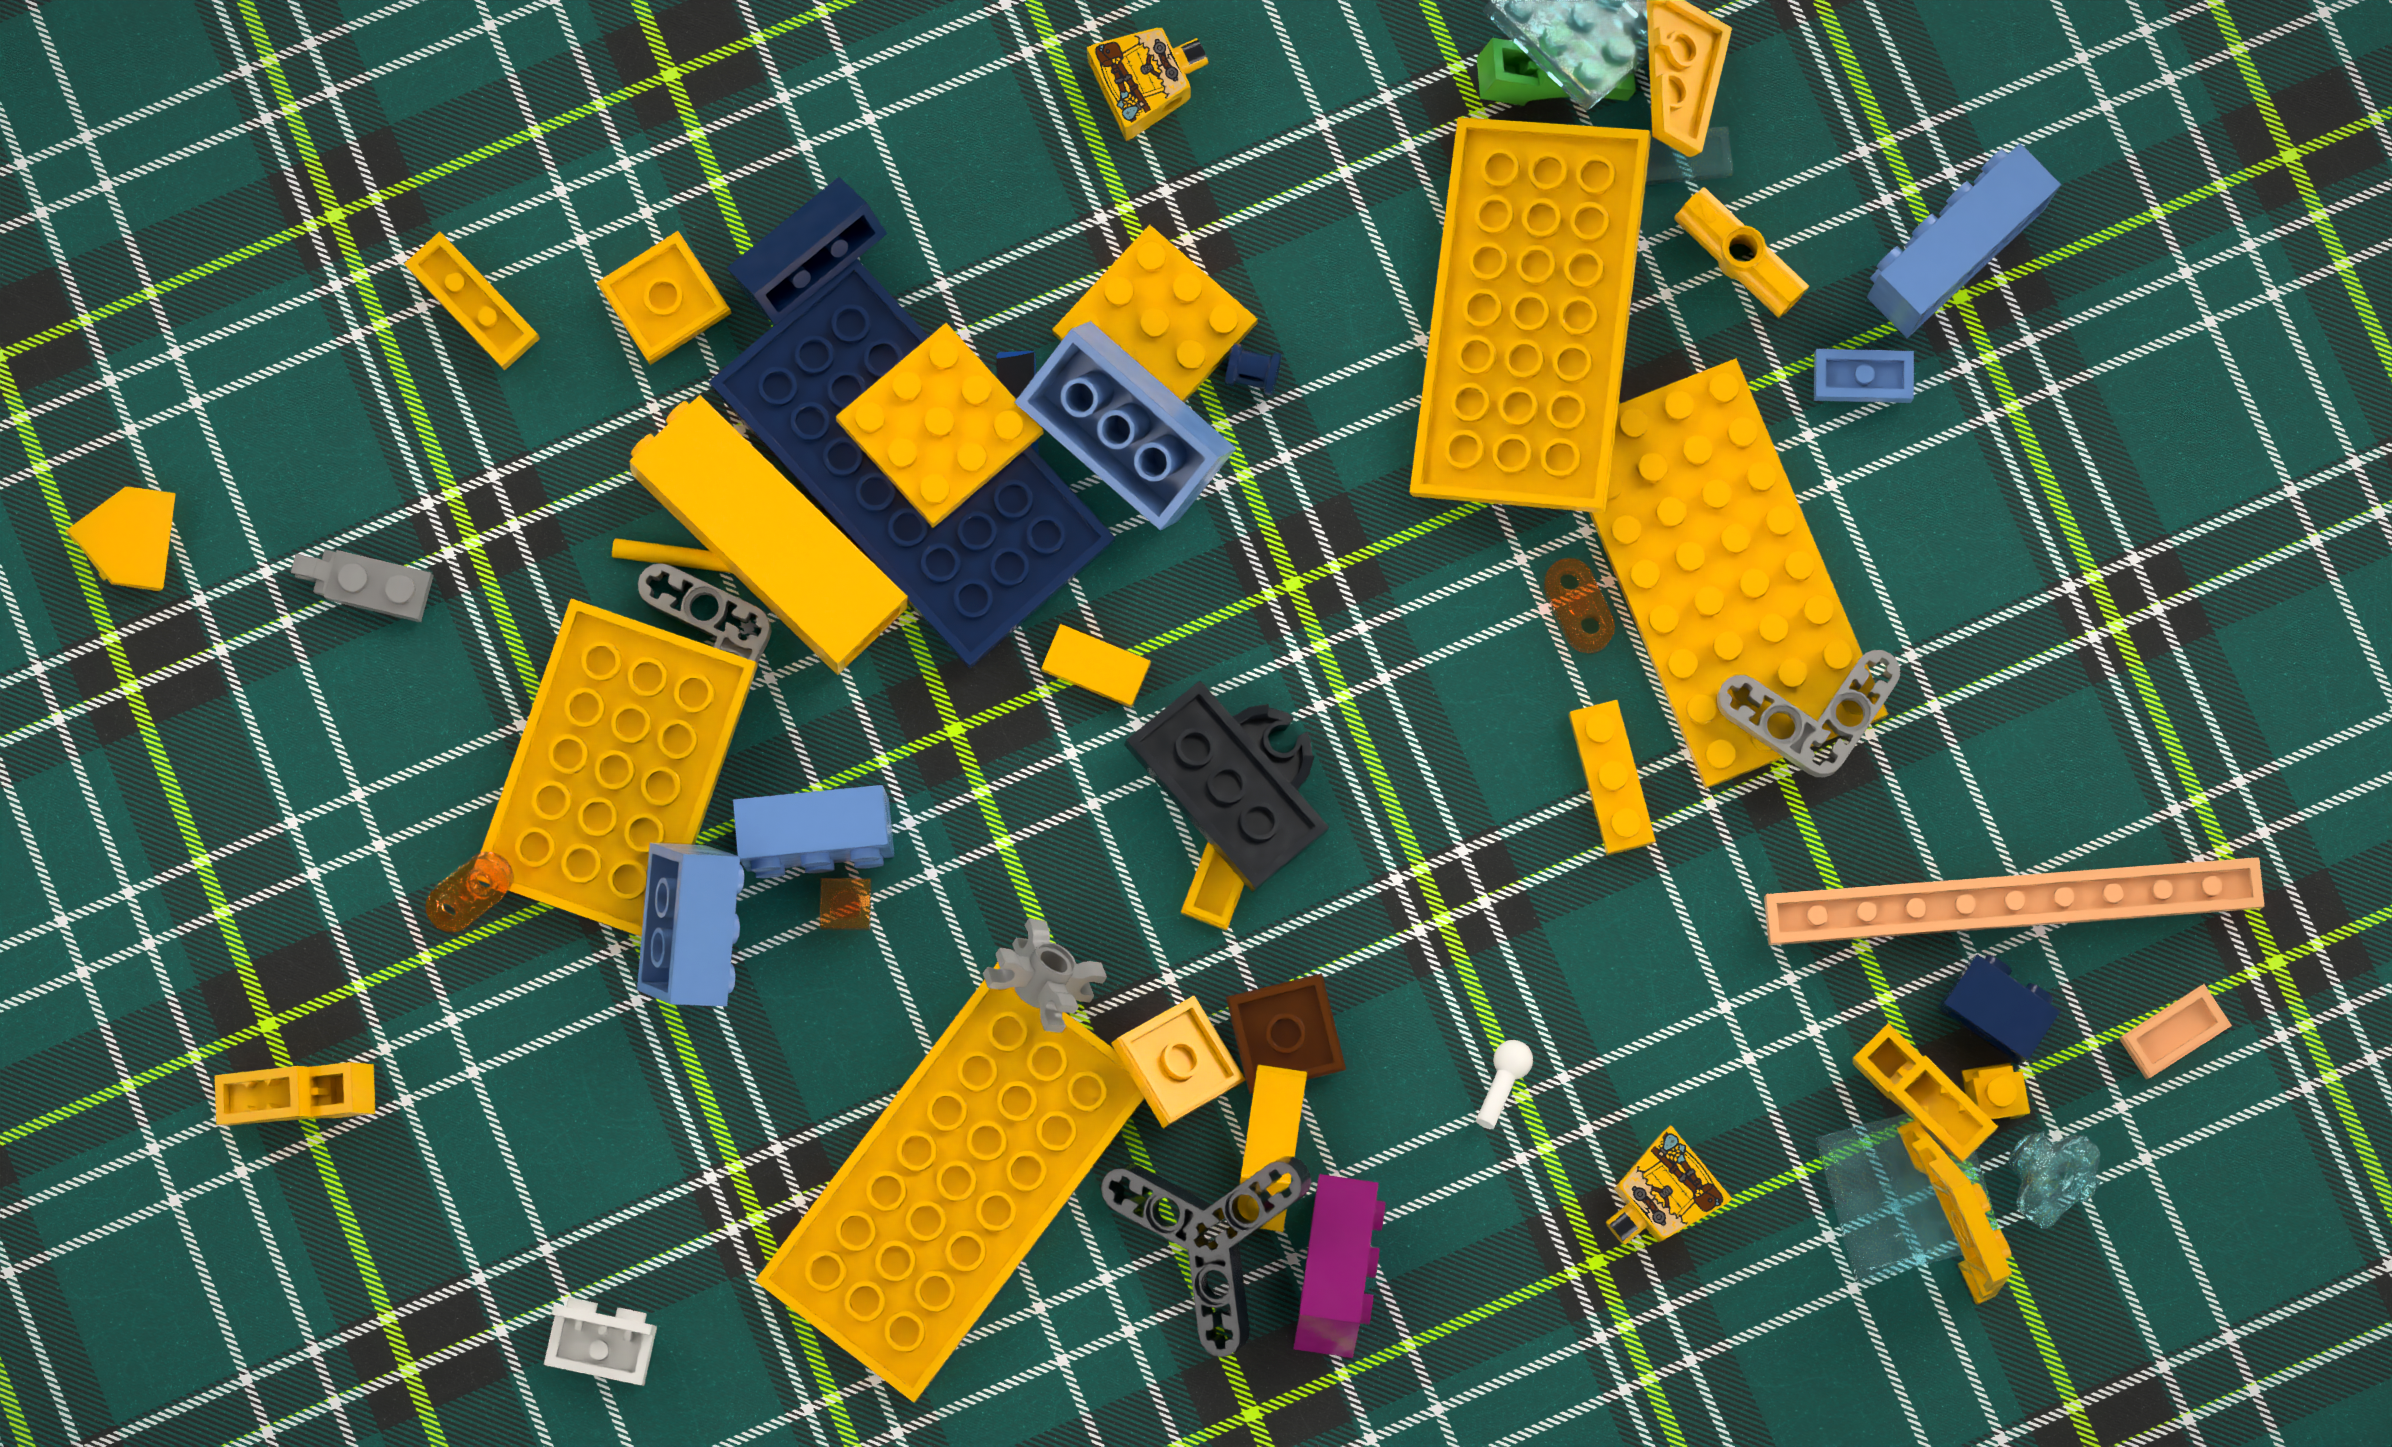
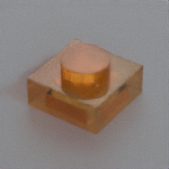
[820,878,872,930]

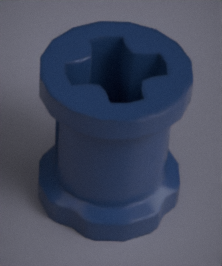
[1225,343,1282,396]

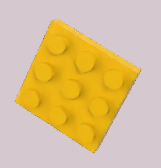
[1052,225,1258,403]
[836,323,1043,528]

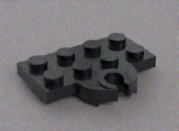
[1124,681,1329,892]

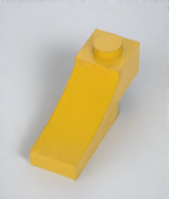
[1852,1023,1998,1164]
[215,1062,375,1126]
[1238,1065,1307,1232]

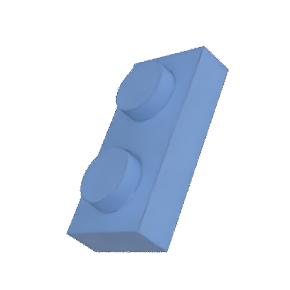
[1814,349,1914,403]

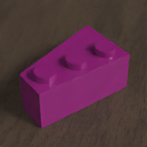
[1293,1174,1386,1358]

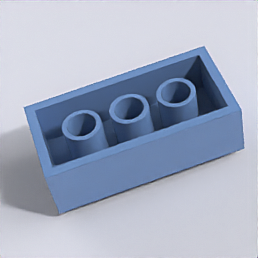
[1867,143,2061,338]
[1014,321,1236,531]

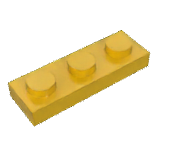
[404,232,540,371]
[1568,700,1656,856]

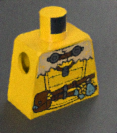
[1087,28,1209,141]
[1606,1125,1732,1245]

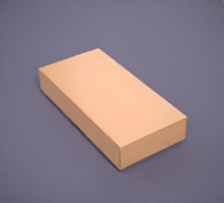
[2119,984,2232,1080]

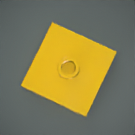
[596,231,732,365]
[1111,996,1246,1128]

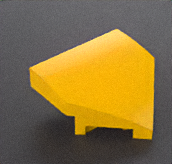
[65,487,176,591]

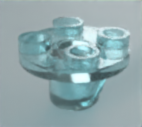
[2008,1131,2100,1229]

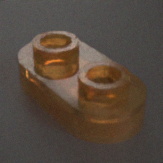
[1544,558,1615,653]
[425,851,514,932]

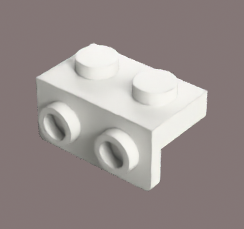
[544,1297,657,1386]

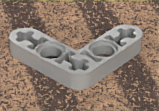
[638,563,772,663]
[1717,650,1900,777]

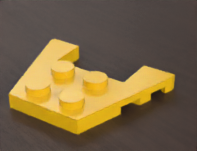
[1897,1120,2012,1305]

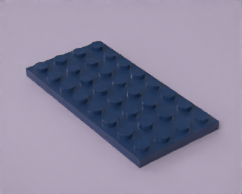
[709,259,1115,670]

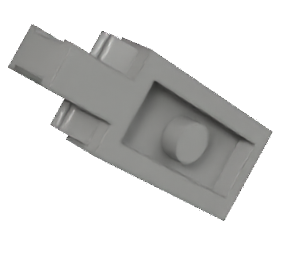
[291,550,434,622]

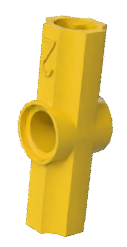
[1674,187,1809,318]

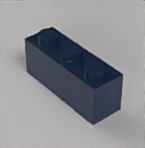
[727,177,887,325]

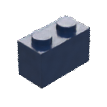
[1937,954,2061,1065]

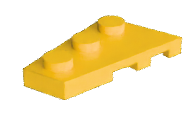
[1646,0,1732,158]

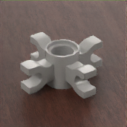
[983,918,1107,1033]

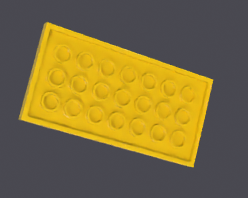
[1410,117,1651,513]
[1589,358,1888,789]
[755,962,1145,1403]

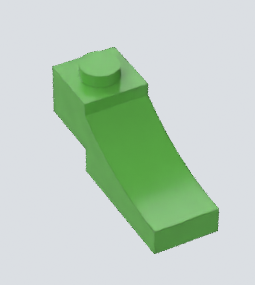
[1477,35,1636,106]

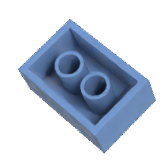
[733,785,894,878]
[637,842,744,1006]

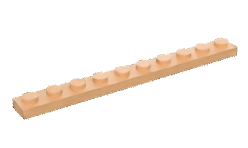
[1764,857,2264,945]

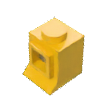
[1961,1063,2030,1120]

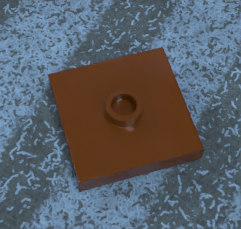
[1226,973,1346,1094]

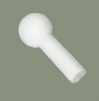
[1476,1040,1533,1129]

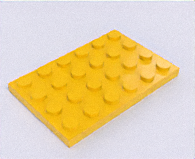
[472,598,758,937]

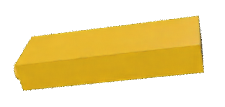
[629,395,908,675]

